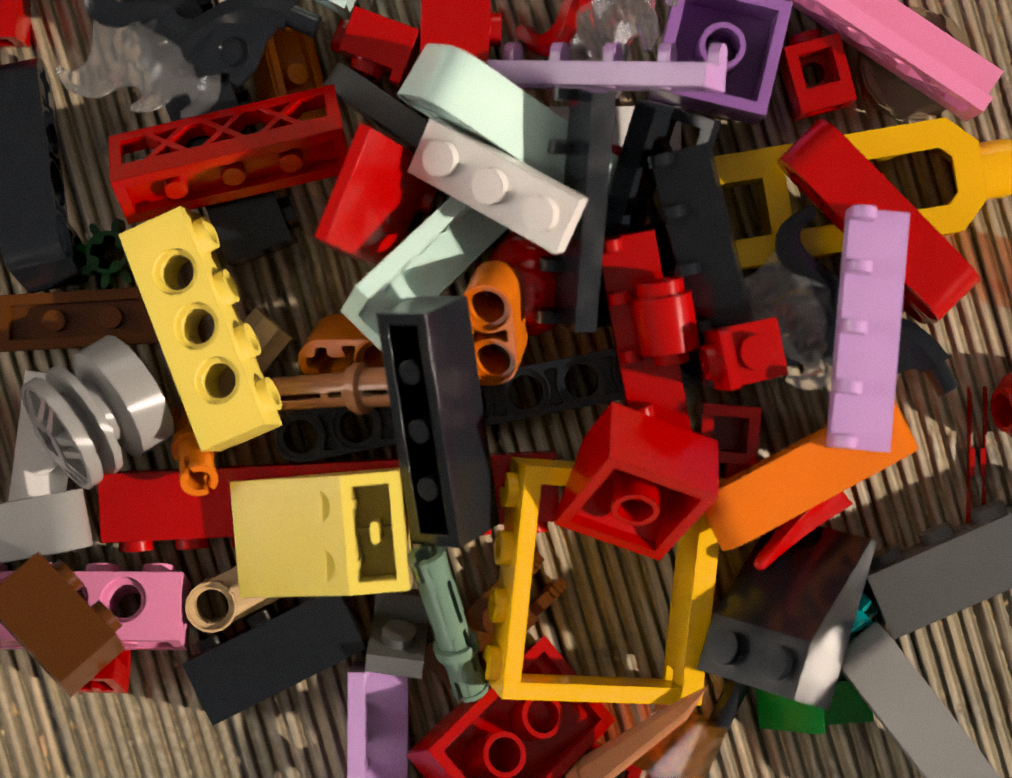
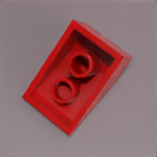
[314,123,440,267]
[405,635,616,778]

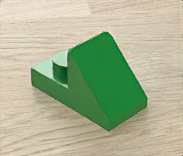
[755,671,874,734]

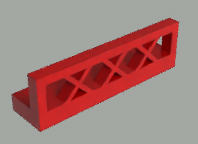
[108,84,349,224]

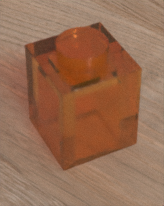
[632,704,728,778]

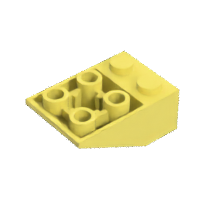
[230,467,414,598]

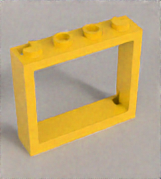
[483,457,725,706]

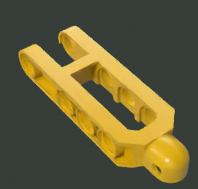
[676,117,1012,271]

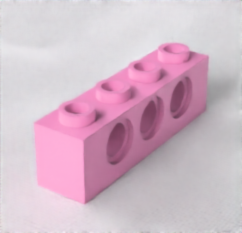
[0,563,192,650]

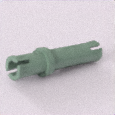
[408,545,489,703]

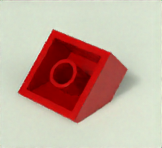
[554,402,719,561]

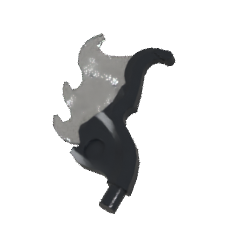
[55,0,321,119]
[744,206,959,397]

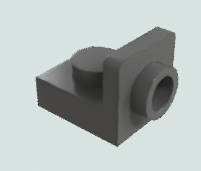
[364,588,429,679]

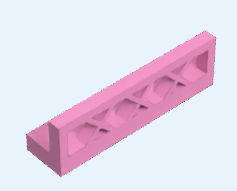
[787,0,1004,122]

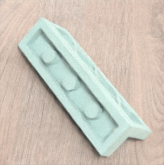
[340,196,509,352]

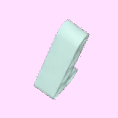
[397,43,619,192]

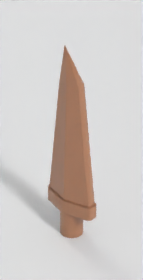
[564,685,709,778]

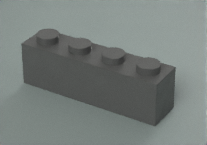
[864,500,1012,640]

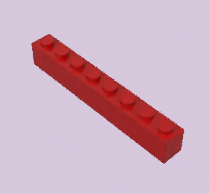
[98,450,559,552]

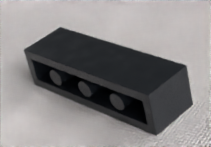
[376,296,500,548]

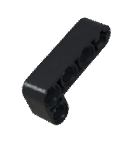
[0,57,89,293]

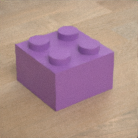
[647,0,793,126]

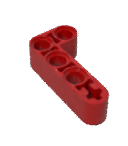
[778,119,980,324]

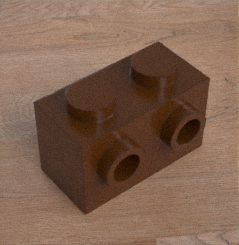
[0,552,125,698]

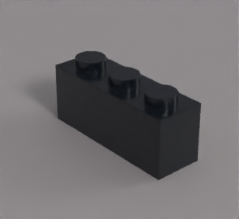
[182,596,369,726]

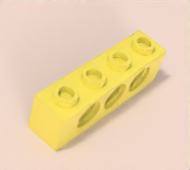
[118,206,283,452]

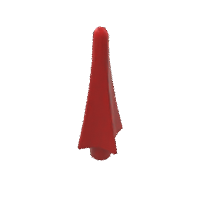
[754,491,852,570]

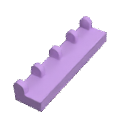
[487,42,727,93]
[826,205,910,453]

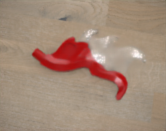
[515,0,678,99]

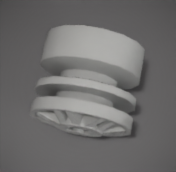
[20,335,174,490]

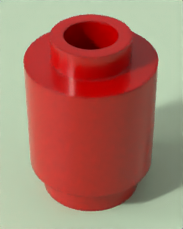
[632,276,700,366]

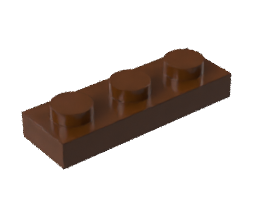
[0,287,160,352]

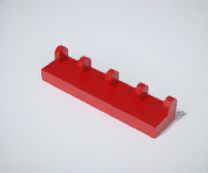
[601,228,692,431]

